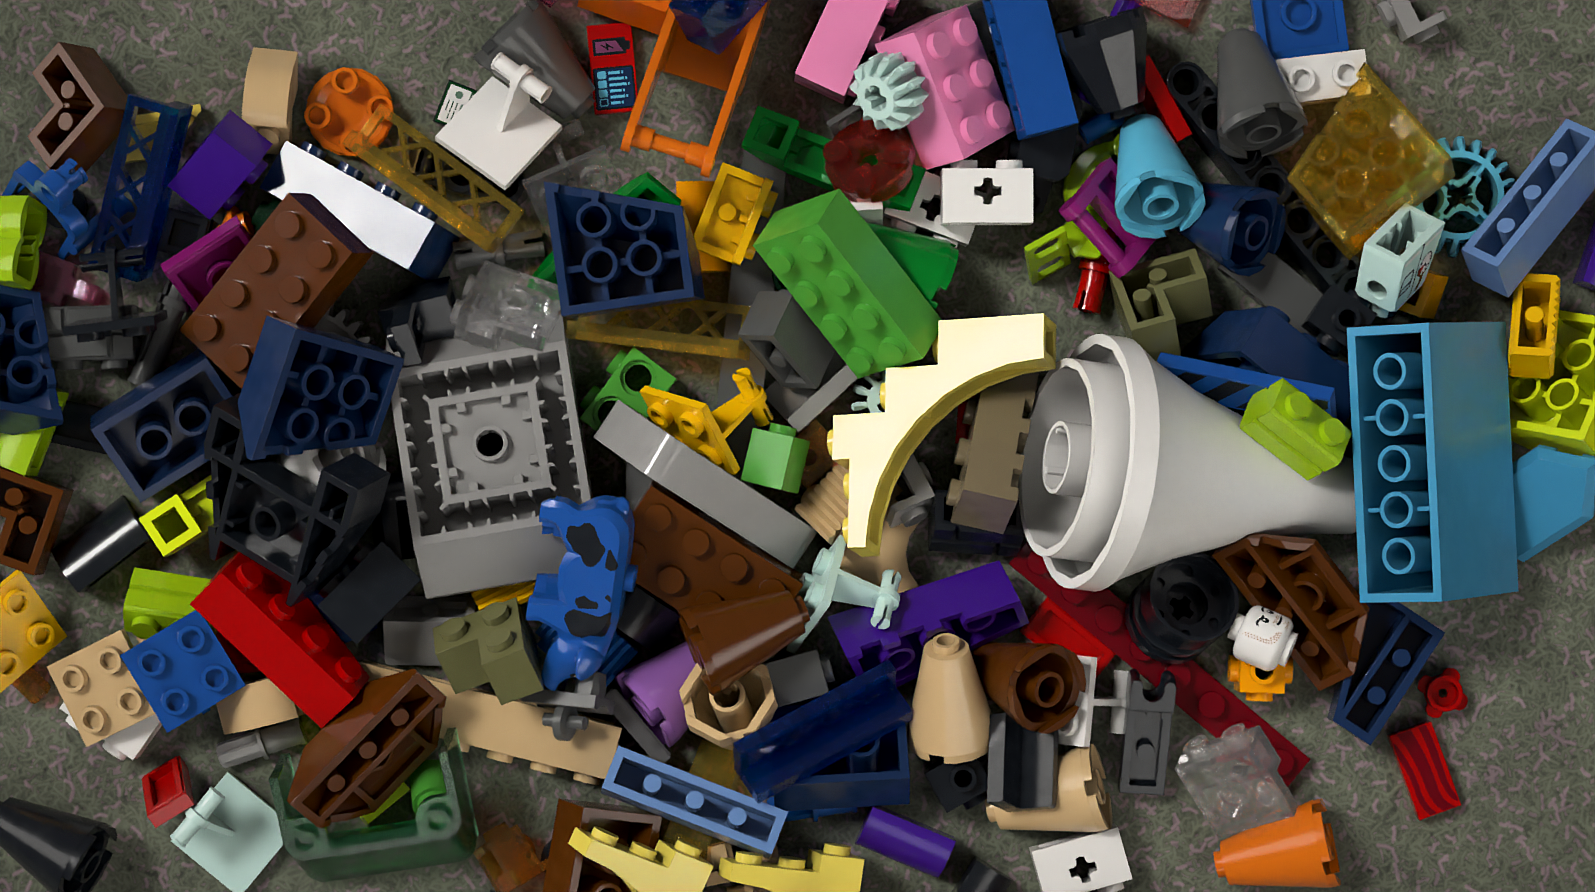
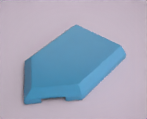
[1512,444,1595,562]

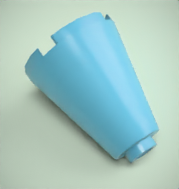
[1114,114,1206,239]

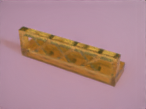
[342,103,525,254]
[566,300,751,361]

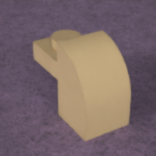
[242,47,298,155]
[216,677,305,735]

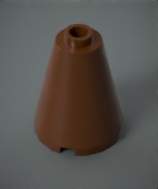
[678,590,810,696]
[972,642,1086,734]

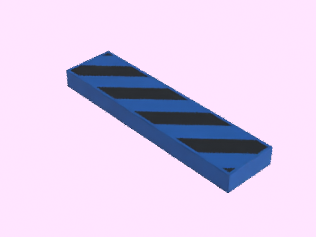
[1157,352,1337,418]

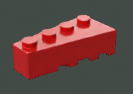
[190,551,370,729]

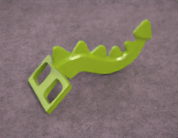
[1024,134,1120,285]

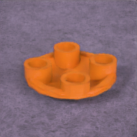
[304,67,394,156]

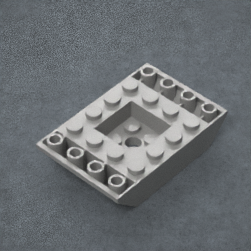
[386,307,593,599]

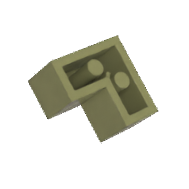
[1109,248,1213,361]
[432,597,544,705]

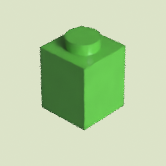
[741,423,810,494]

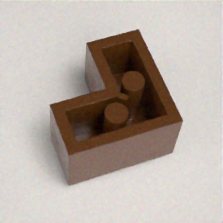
[27,42,139,173]
[0,466,74,575]

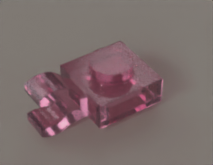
[31,251,105,307]

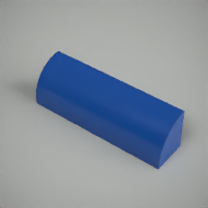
[982,0,1079,141]

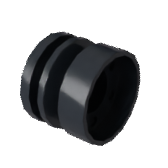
[1125,552,1239,664]

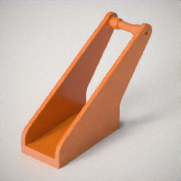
[620,0,772,178]

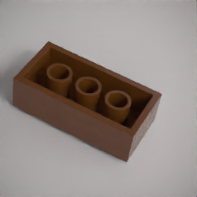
[180,192,374,389]
[630,480,804,610]
[543,798,662,892]

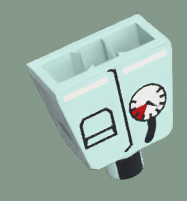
[1355,203,1445,318]

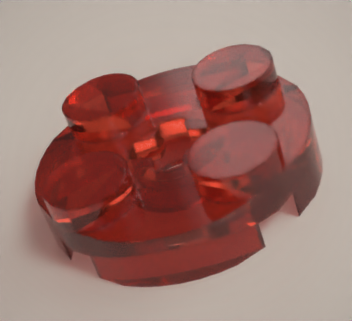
[823,117,916,203]

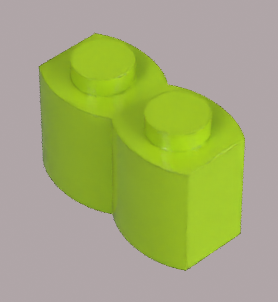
[0,195,47,291]

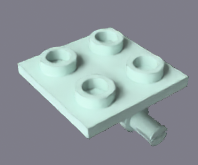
[786,535,902,654]
[170,771,297,892]

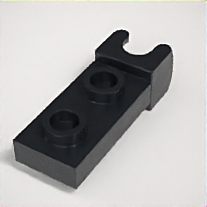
[1118,669,1176,795]

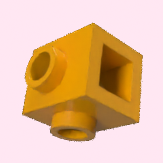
[1227,655,1293,702]

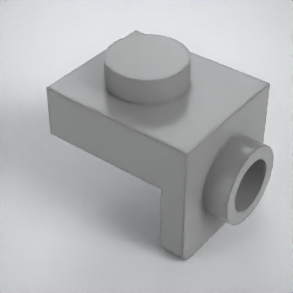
[1376,0,1447,45]
[886,453,935,528]

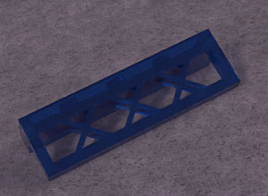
[88,93,193,282]
[733,659,913,804]

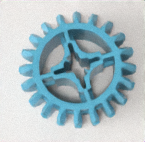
[1395,136,1516,257]

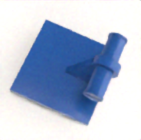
[120,610,246,733]

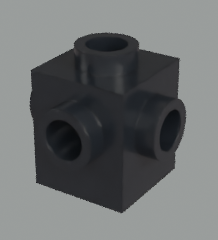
[1301,283,1377,357]
[923,754,988,813]

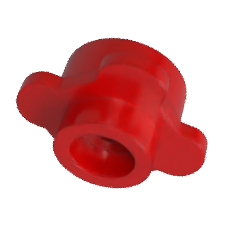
[1417,668,1468,718]

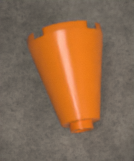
[1213,798,1341,888]

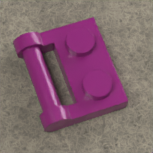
[1058,158,1155,278]

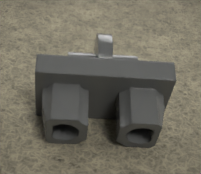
[521,665,615,741]

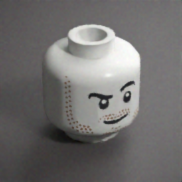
[1227,605,1298,671]

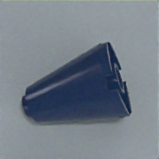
[1174,182,1286,277]

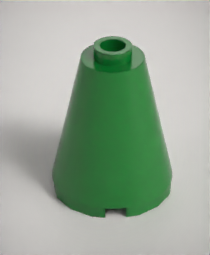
[866,222,959,310]

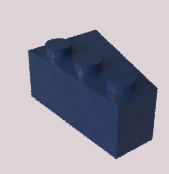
[1327,602,1445,746]

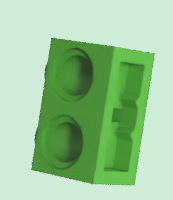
[579,347,677,431]

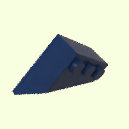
[544,181,705,318]

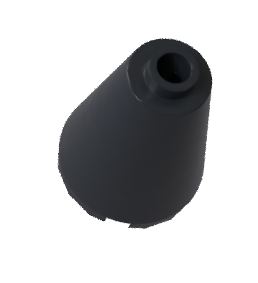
[0,797,117,892]

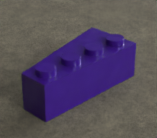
[827,560,1030,701]

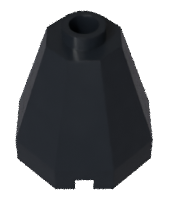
[1055,6,1147,120]

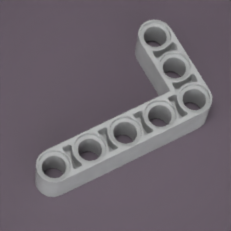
[593,400,817,569]

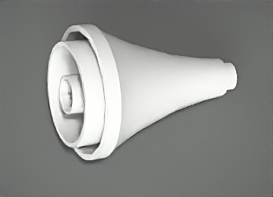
[1019,334,1356,592]

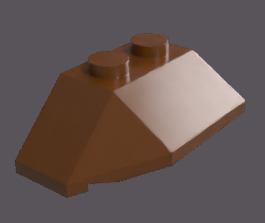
[1212,533,1370,691]
[287,668,446,829]

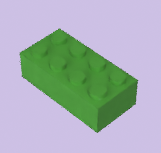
[753,189,942,378]

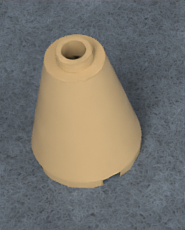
[906,633,992,764]
[985,744,1113,832]

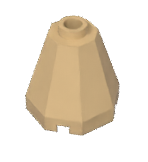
[679,663,778,752]

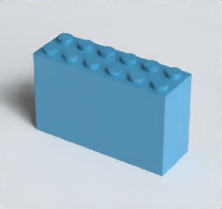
[1347,321,1519,603]

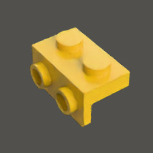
[693,162,778,266]

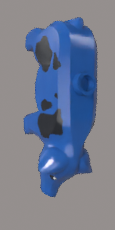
[526,495,638,691]

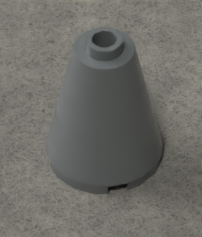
[473,0,595,119]
[1217,28,1308,158]

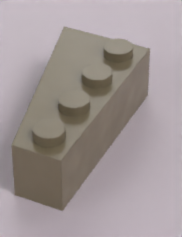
[946,372,1039,534]

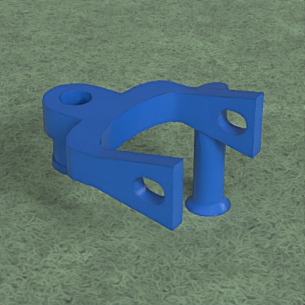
[2,158,135,261]

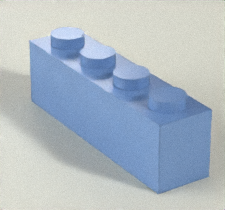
[1461,118,1595,297]
[601,745,788,859]

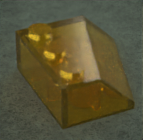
[1287,62,1455,260]

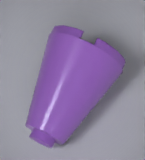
[615,642,697,747]

